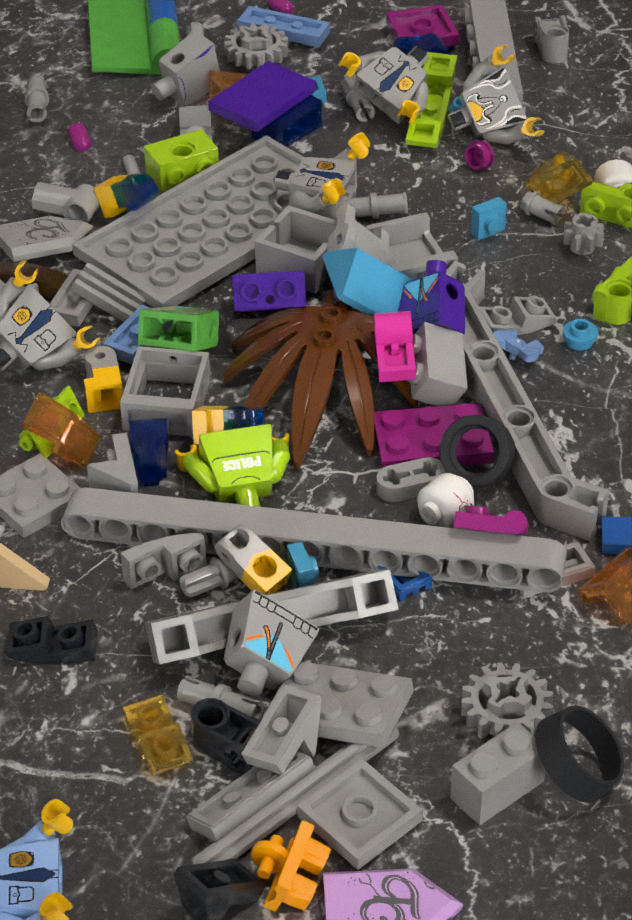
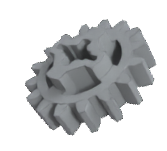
[224,23,289,70]
[461,662,553,739]

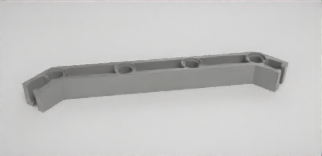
[446,261,609,542]

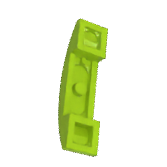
[405,52,457,148]

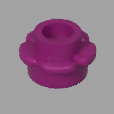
[464,140,494,170]

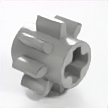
[563,213,604,255]

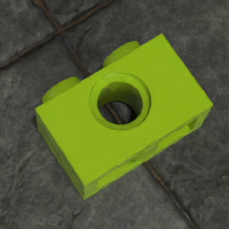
[144,129,219,192]

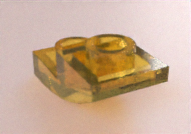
[123,694,193,776]

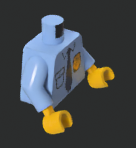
[0,799,73,920]

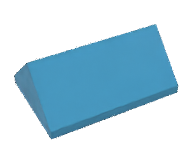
[322,248,413,317]

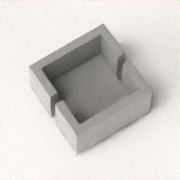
[255,205,337,294]

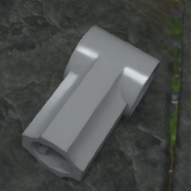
[31,182,100,223]

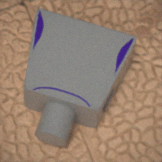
[151,31,224,106]

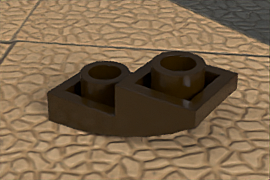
[0,262,68,299]

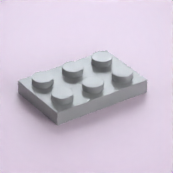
[263,661,414,748]

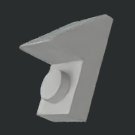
[179,105,213,141]
[87,432,139,493]
[241,684,322,775]

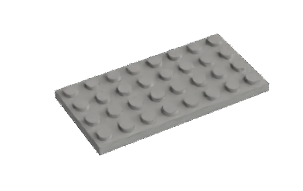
[72,135,356,308]

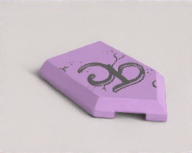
[323,868,463,920]

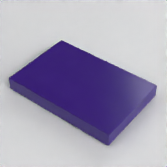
[208,61,317,132]

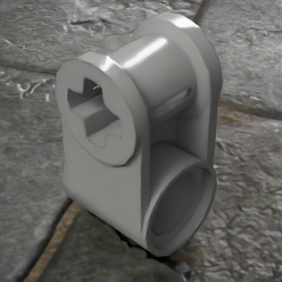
[533,15,569,64]

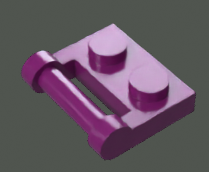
[454,505,529,536]

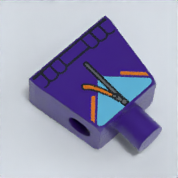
[398,260,465,334]

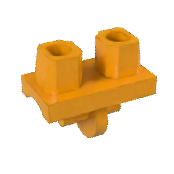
[250,820,331,912]

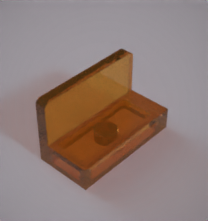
[577,547,632,625]

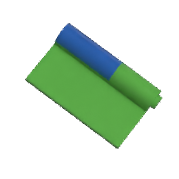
[87,0,180,75]

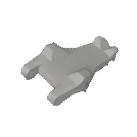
[326,202,395,313]

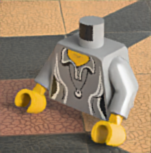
[448,44,544,145]

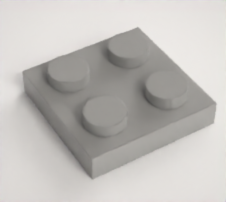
[0,453,80,538]
[297,758,423,870]

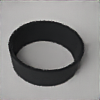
[535,705,624,803]

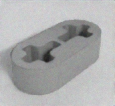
[376,457,446,502]

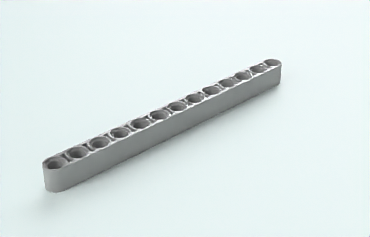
[61,487,567,592]

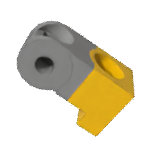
[84,346,123,413]
[214,524,292,595]

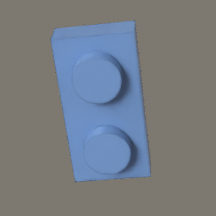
[103,304,172,365]

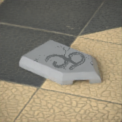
[0,216,94,262]

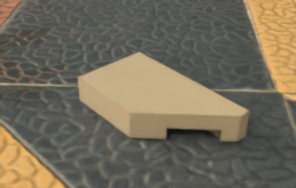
[0,543,50,591]

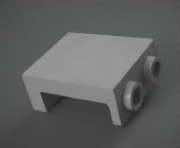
[365,213,459,280]

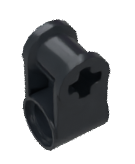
[192,698,261,774]

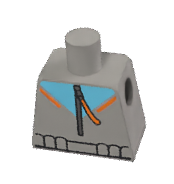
[224,589,319,697]

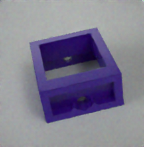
[231,271,306,312]

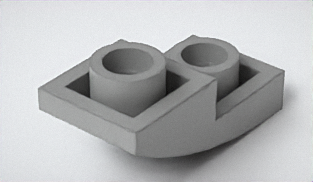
[478,296,557,336]
[121,533,207,589]

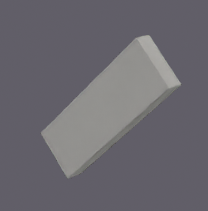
[186,751,315,842]

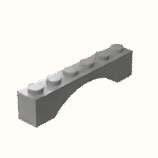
[145,569,399,664]

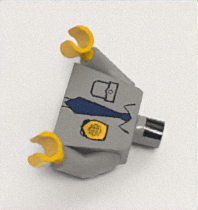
[338,46,429,124]
[275,132,370,220]
[0,260,100,372]

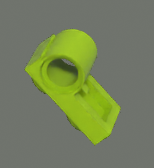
[580,180,632,228]
[592,256,632,325]

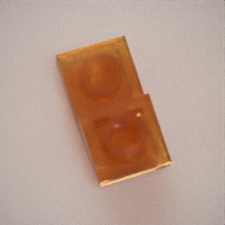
[21,392,101,468]

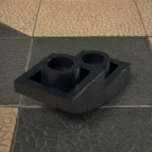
[6,616,98,664]

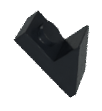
[174,858,266,920]

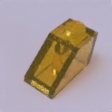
[525,151,594,203]

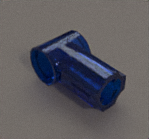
[129,418,169,486]

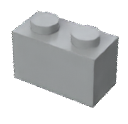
[408,322,468,406]
[450,722,545,826]

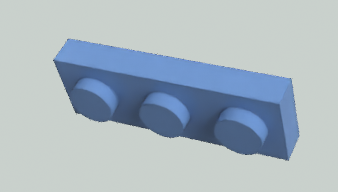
[237,6,330,47]

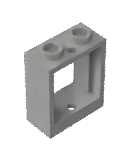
[120,346,211,437]

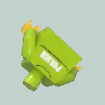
[175,424,290,507]

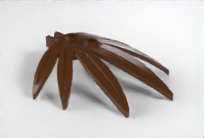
[223,291,418,470]

